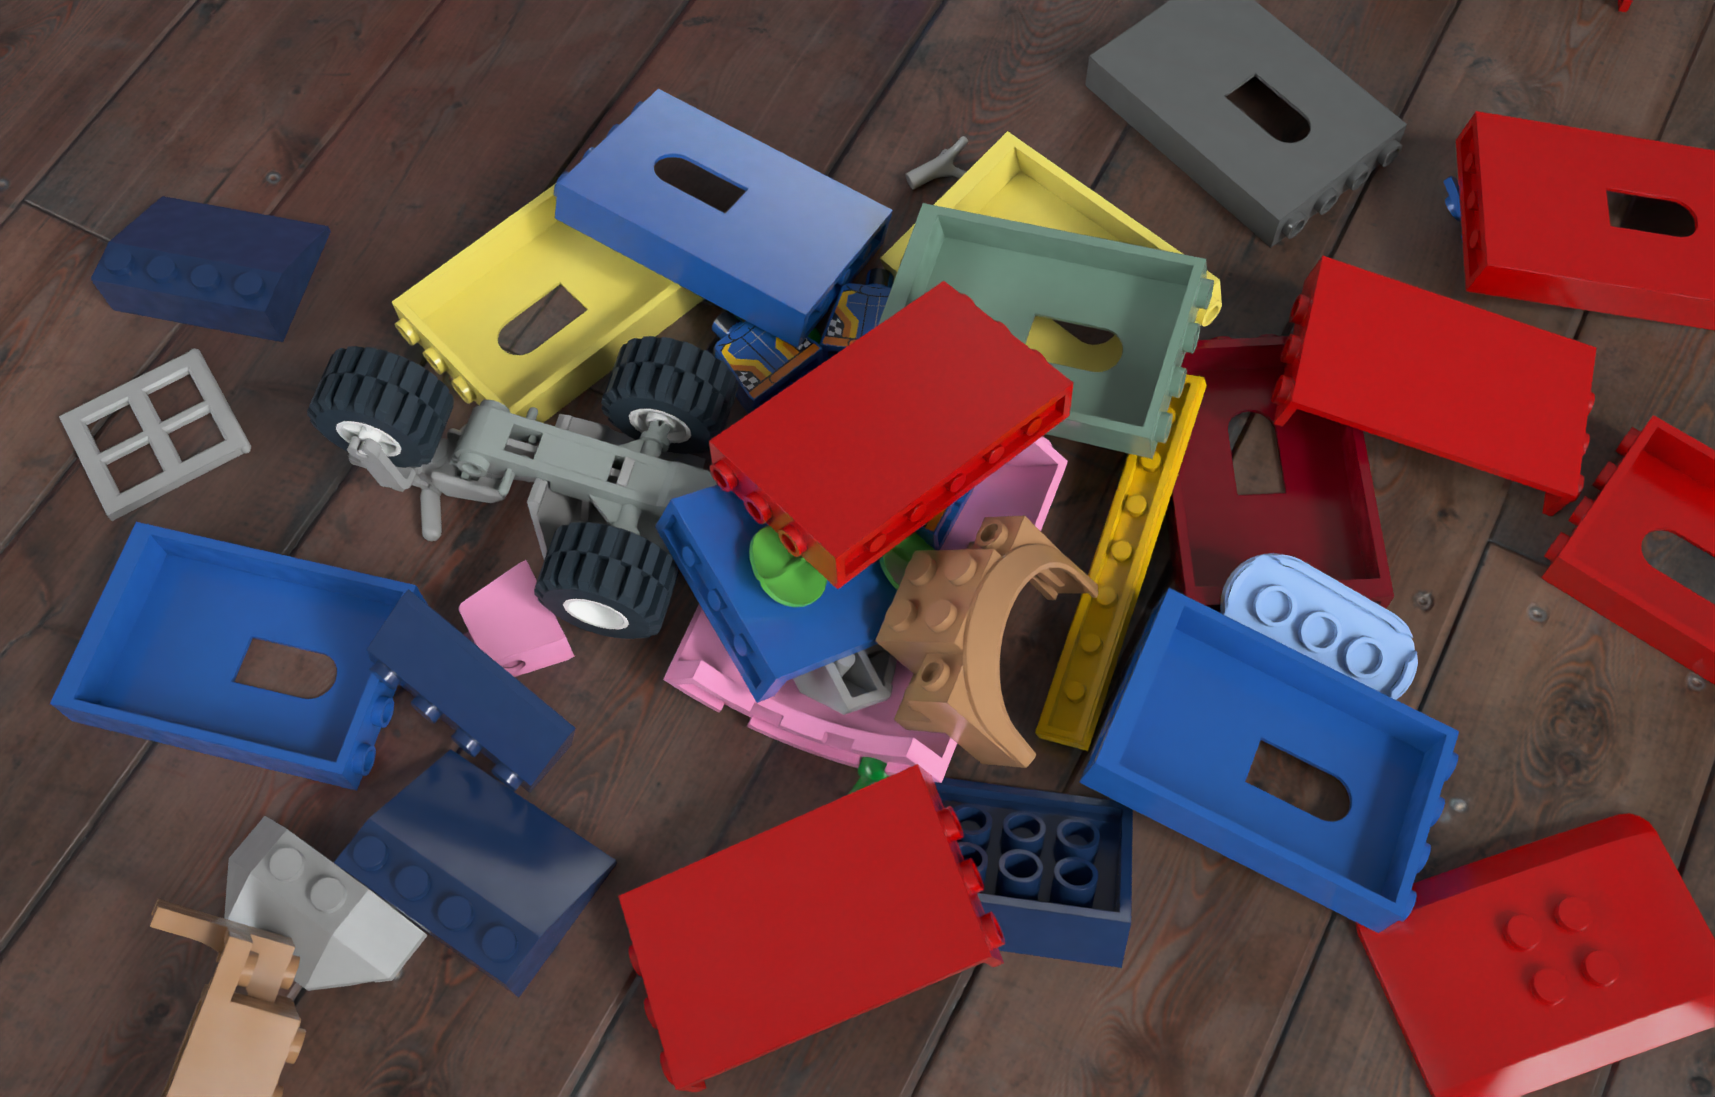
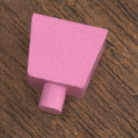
[458,560,575,677]

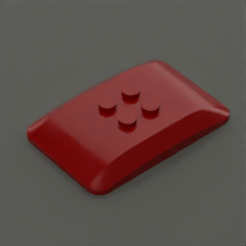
[1355,813,1715,1097]

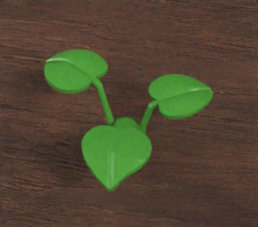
[749,525,935,607]

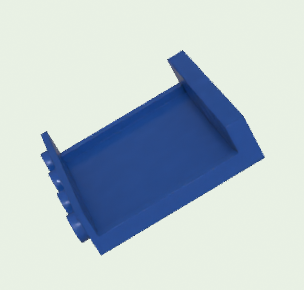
[655,485,897,703]

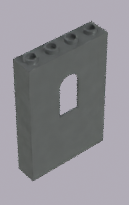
[1085,0,1407,248]

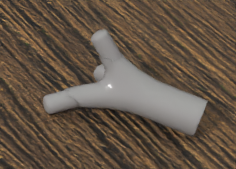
[905,136,968,190]

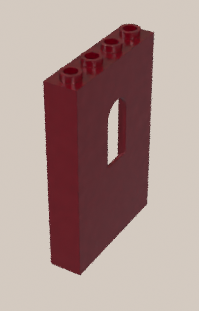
[1165,334,1394,613]

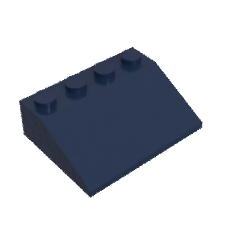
[91,196,331,342]
[334,749,617,998]
[934,778,1133,968]

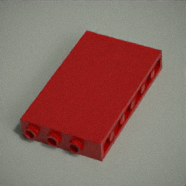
[1271,256,1597,517]
[709,281,1074,589]
[618,764,1005,1093]

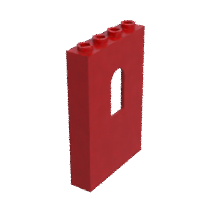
[1456,111,1715,330]
[1541,415,1715,685]

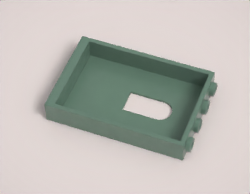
[878,203,1214,459]

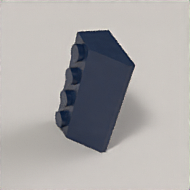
[367,589,576,793]

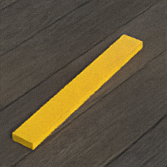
[1035,374,1207,751]

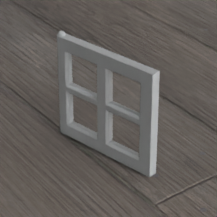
[59,348,251,521]

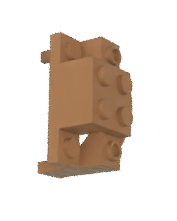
[875,515,1098,768]
[150,898,306,1097]

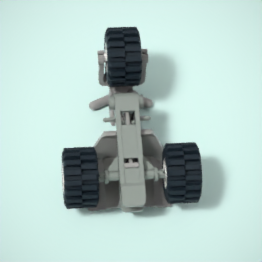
[307,336,738,639]

